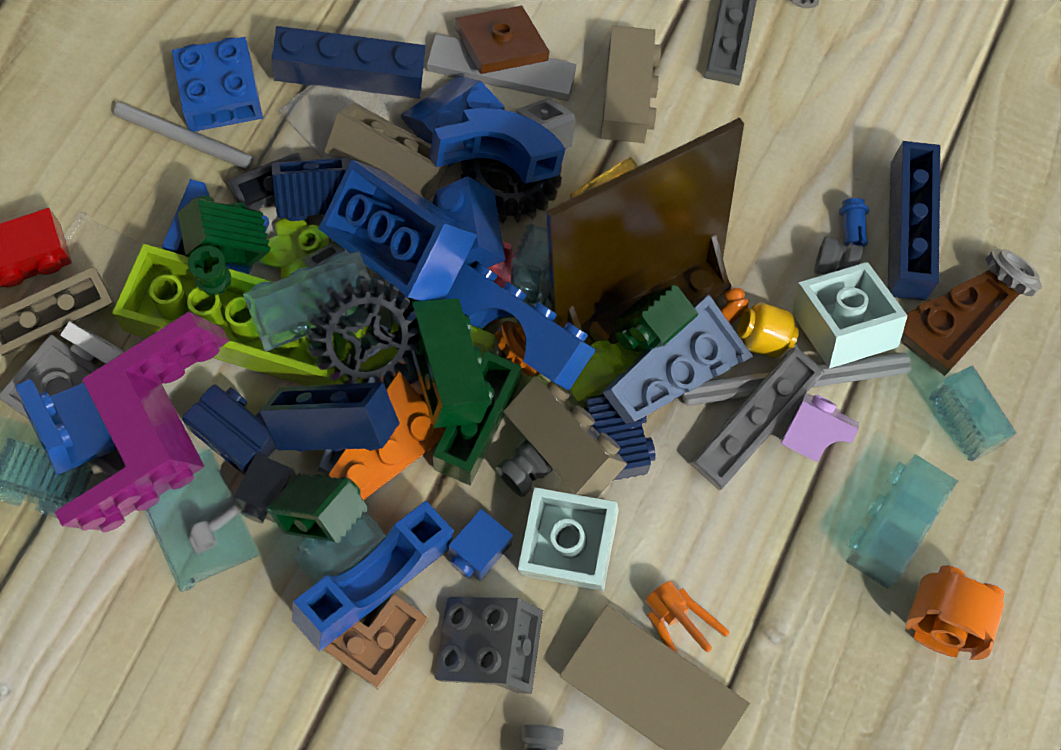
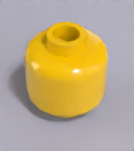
[737,302,798,358]

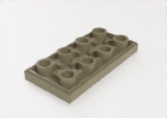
[559,605,750,750]

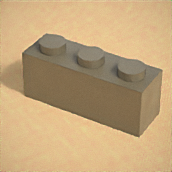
[601,25,661,143]
[324,103,448,200]
[0,266,115,356]
[503,376,627,498]

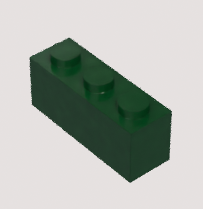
[409,298,492,428]
[433,350,522,486]

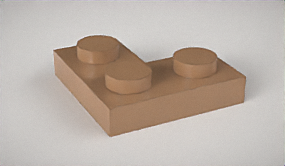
[322,594,429,690]

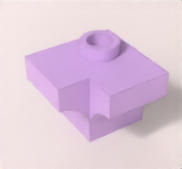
[781,393,859,462]

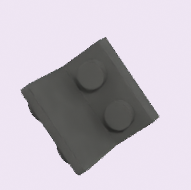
[435,597,543,694]

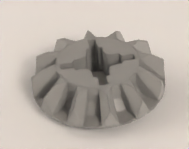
[986,249,1042,297]

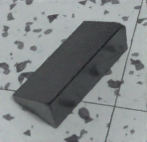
[226,152,301,210]

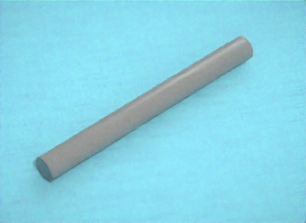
[114,102,254,170]

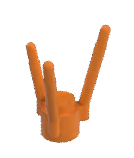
[645,581,729,653]

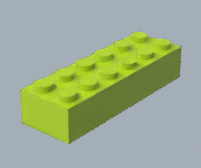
[112,243,371,386]

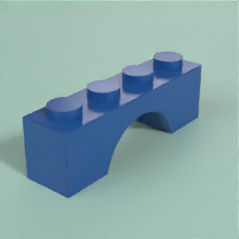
[446,262,596,390]
[292,501,454,652]

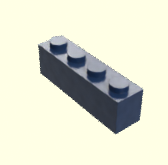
[272,26,426,99]
[887,141,940,301]

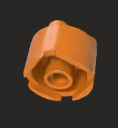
[906,565,1005,660]

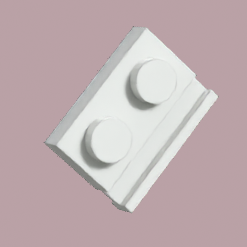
[61,322,125,363]

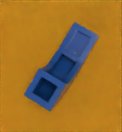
[430,108,566,184]

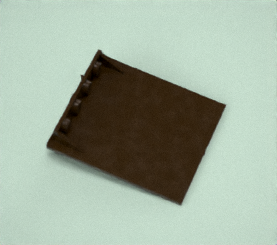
[546,117,744,362]

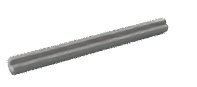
[682,352,911,406]

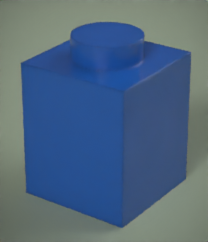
[448,509,513,581]

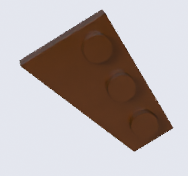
[901,270,1020,376]

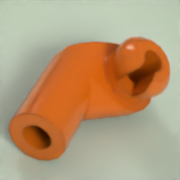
[719,288,749,325]

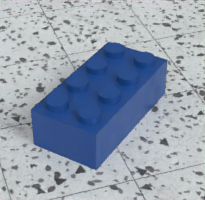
[318,159,477,301]

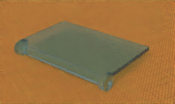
[144,449,260,592]

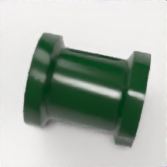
[188,246,231,295]

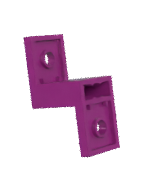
[54,312,230,533]

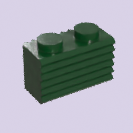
[178,196,271,268]
[613,285,698,353]
[267,473,367,542]

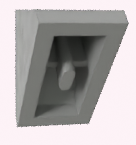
[516,98,575,148]

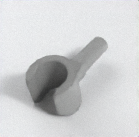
[189,505,240,554]

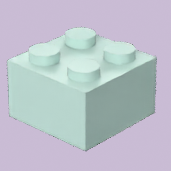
[792,262,908,369]
[518,487,619,591]

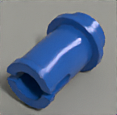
[838,198,869,247]

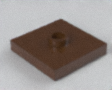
[455,5,550,74]

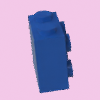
[172,36,264,132]

